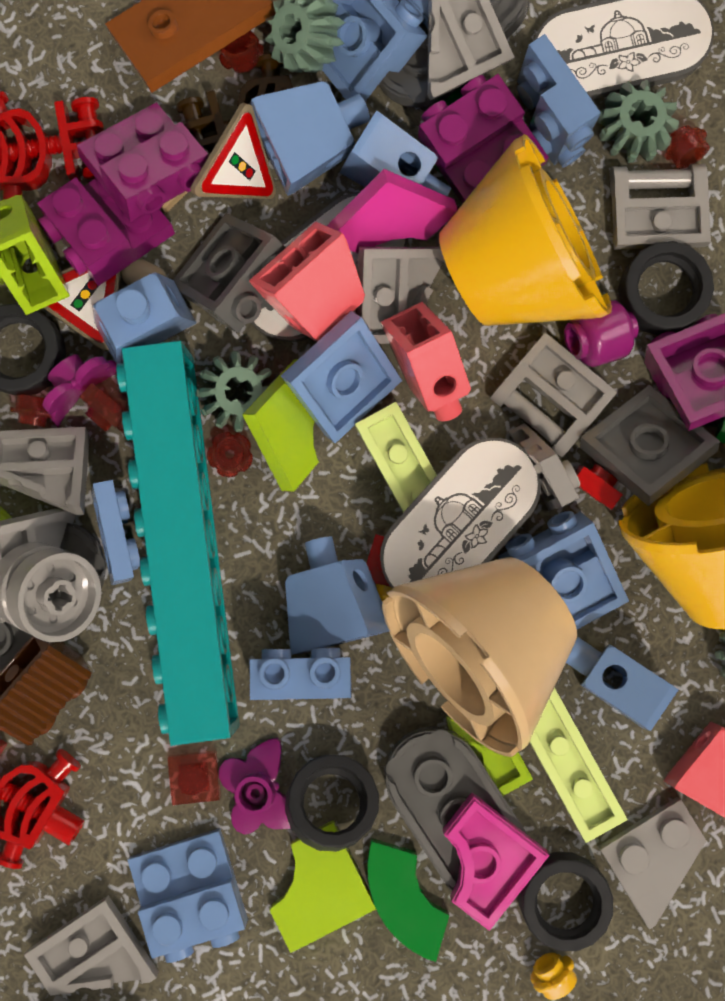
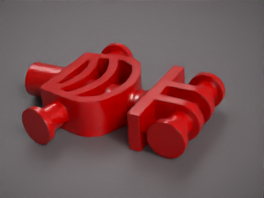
[0,91,104,200]
[0,739,85,869]

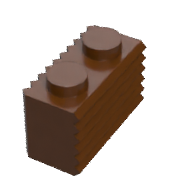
[0,636,92,746]

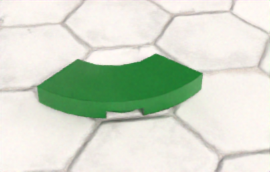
[367,838,449,962]

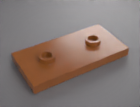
[105,0,276,93]

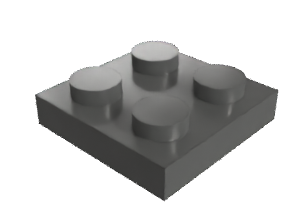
[580,385,720,507]

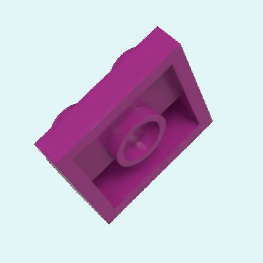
[418,74,549,204]
[77,102,208,222]
[37,177,175,286]
[644,313,725,431]

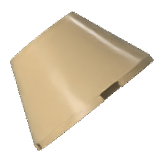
[382,557,577,757]

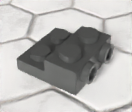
[173,213,286,333]

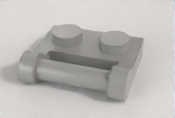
[609,164,711,250]
[490,332,617,458]

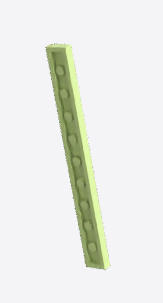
[355,402,628,843]

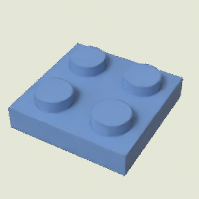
[281,311,402,443]
[92,480,140,585]

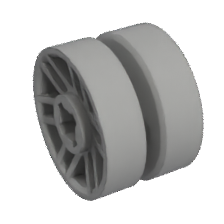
[0,542,101,642]

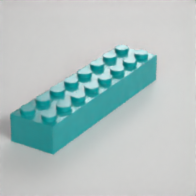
[116,341,240,746]

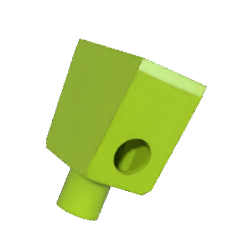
[0,195,70,315]

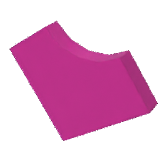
[327,169,457,254]
[442,792,550,931]

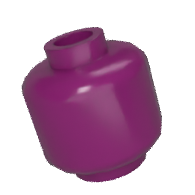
[564,300,639,367]

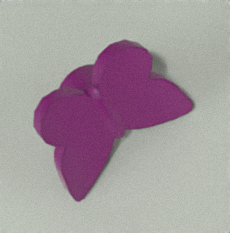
[42,354,117,428]
[219,738,291,835]

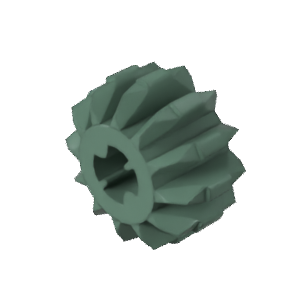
[264,0,345,73]
[597,79,679,164]
[196,351,272,432]

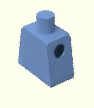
[251,81,370,196]
[340,110,451,196]
[93,272,196,364]
[285,536,390,655]
[566,637,679,731]

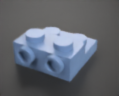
[322,0,427,101]
[517,34,601,168]
[498,511,629,629]
[250,648,352,700]
[127,828,248,963]

